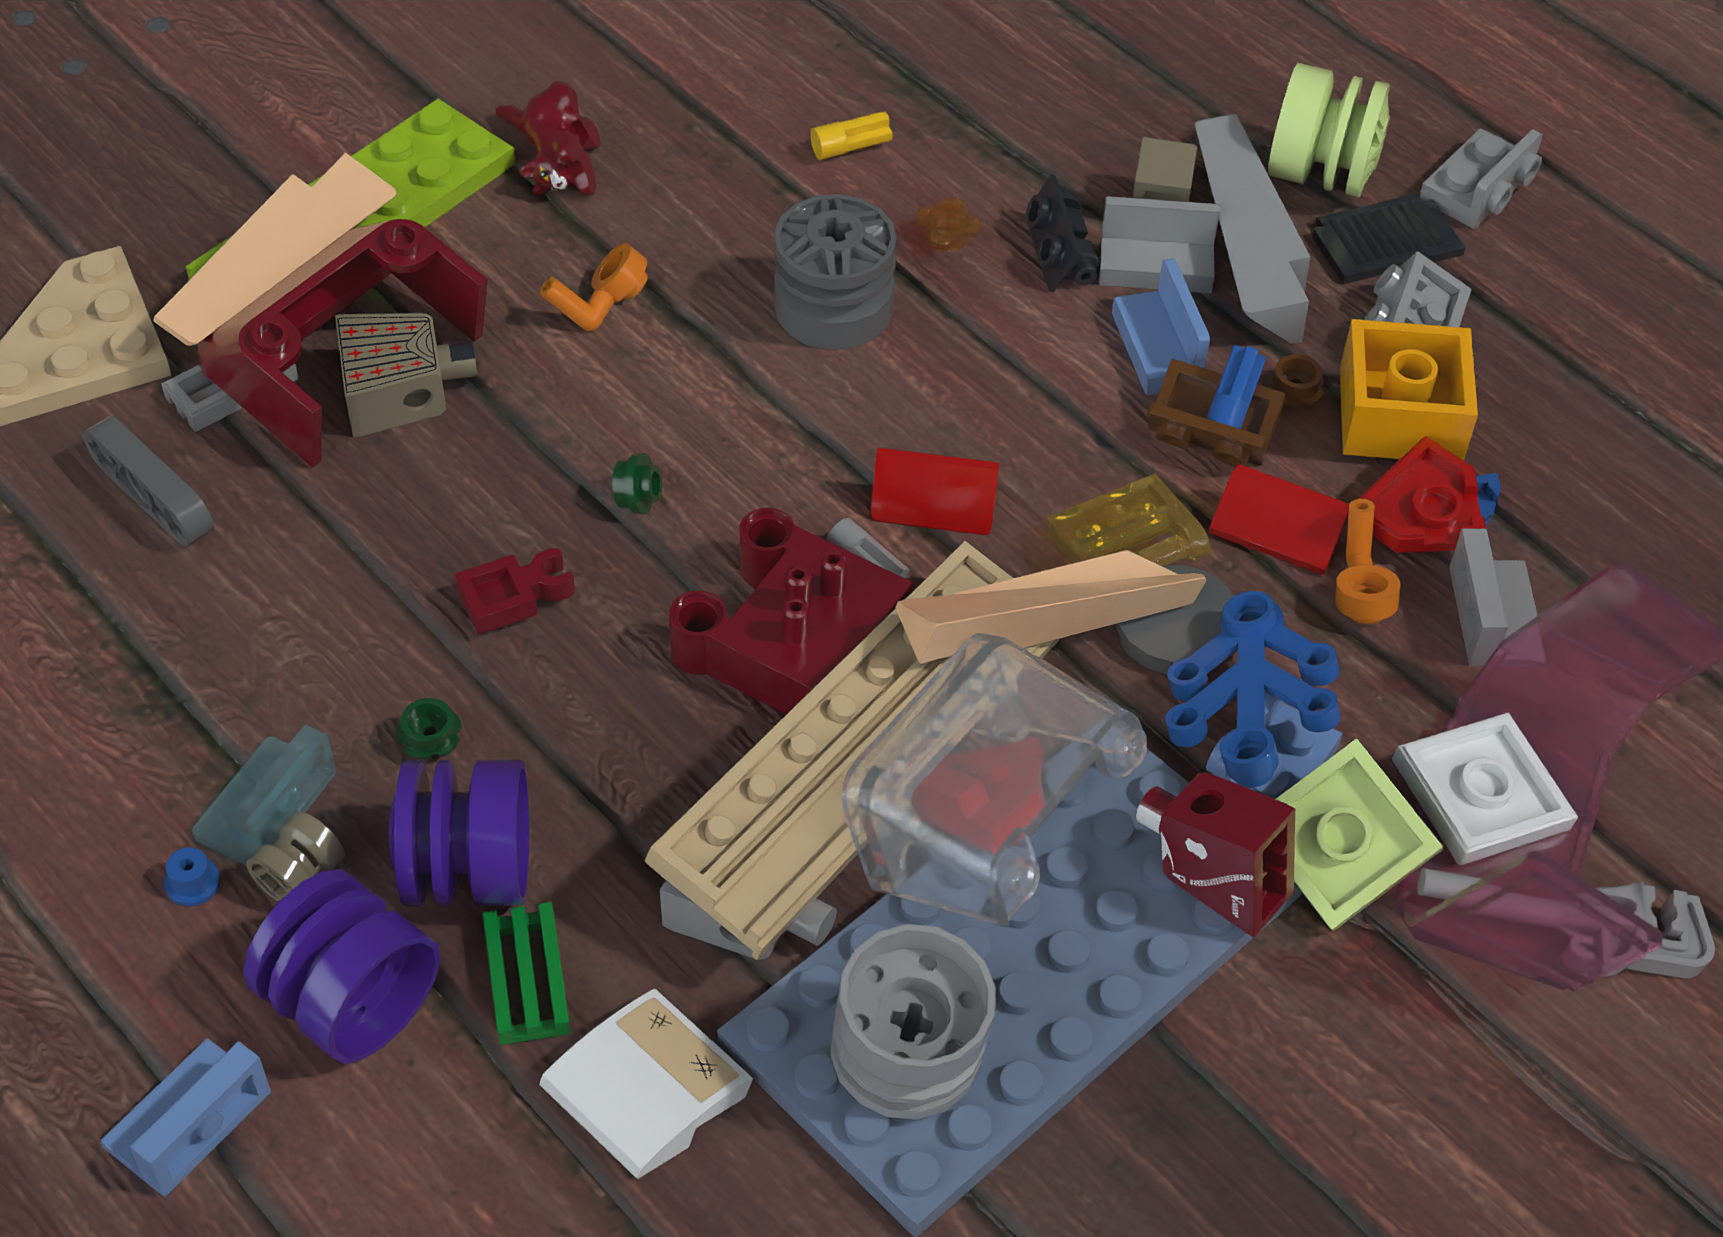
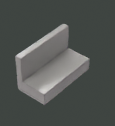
[1099,196,1220,293]
[1449,529,1547,666]

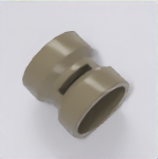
[246,811,345,902]

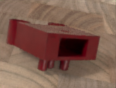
[669,508,913,715]

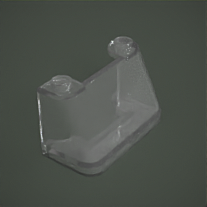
[841,633,1148,926]

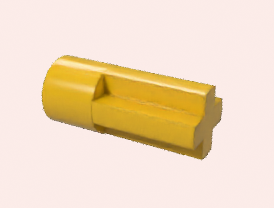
[810,112,893,160]

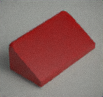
[871,447,1000,536]
[1208,464,1349,576]

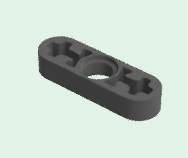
[82,415,214,547]

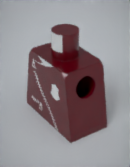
[1136,772,1295,937]

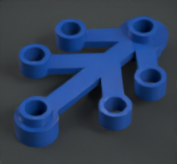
[1165,591,1341,788]

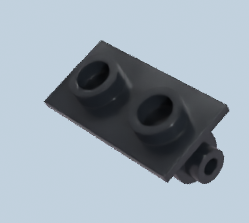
[1025,174,1100,293]

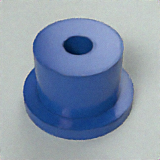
[164,847,221,907]

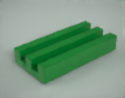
[483,902,571,1045]

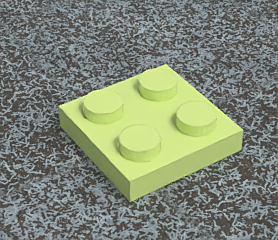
[1276,738,1443,932]

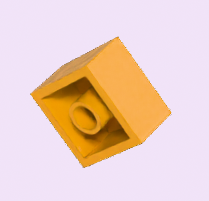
[1340,319,1478,461]

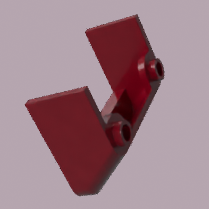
[198,219,488,468]

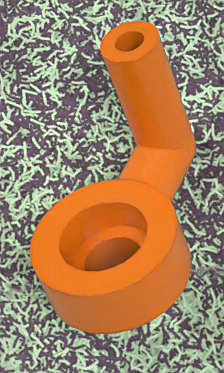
[539,243,648,331]
[1335,499,1400,624]

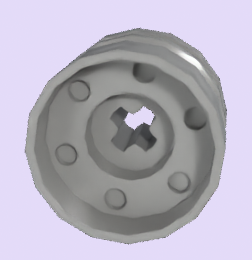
[830,924,996,1120]

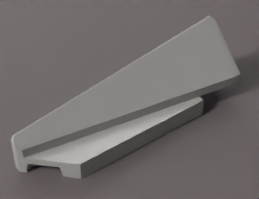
[1195,114,1310,344]

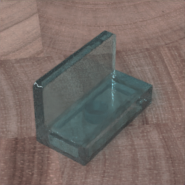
[192,724,336,866]

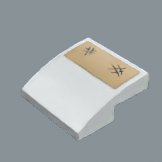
[539,988,753,1179]

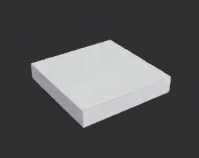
[1392,712,1578,866]

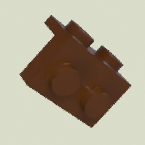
[1147,359,1285,466]

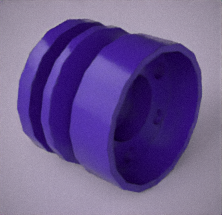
[389,760,530,907]
[243,869,441,1064]

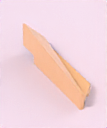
[153,152,396,345]
[896,550,1207,664]

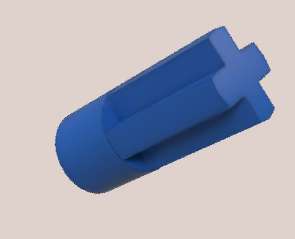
[1206,345,1266,429]

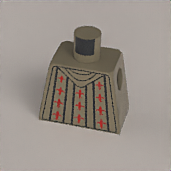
[335,313,477,437]

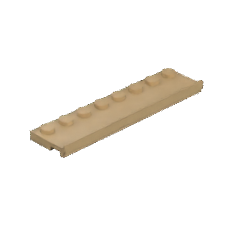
[645,541,1060,960]

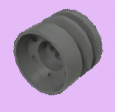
[774,194,897,350]

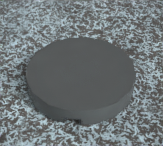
[1114,564,1234,674]

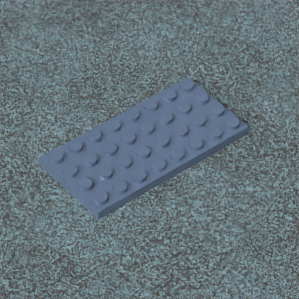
[717,717,1303,1237]

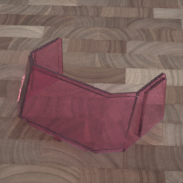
[1393,562,1723,991]

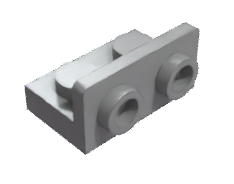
[1419,128,1543,230]
[1364,251,1471,327]

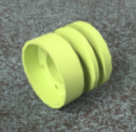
[1267,63,1390,198]

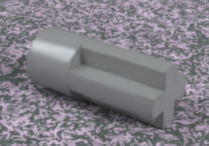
[826,518,911,580]

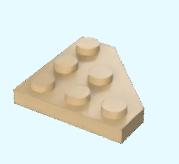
[0,246,171,426]

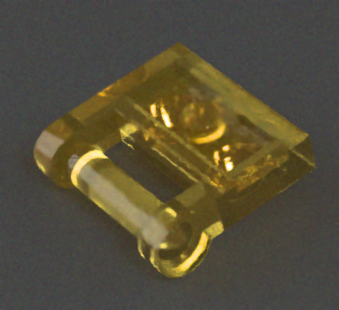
[1046,473,1211,567]

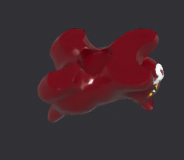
[495,81,600,196]

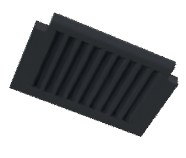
[1312,194,1466,284]

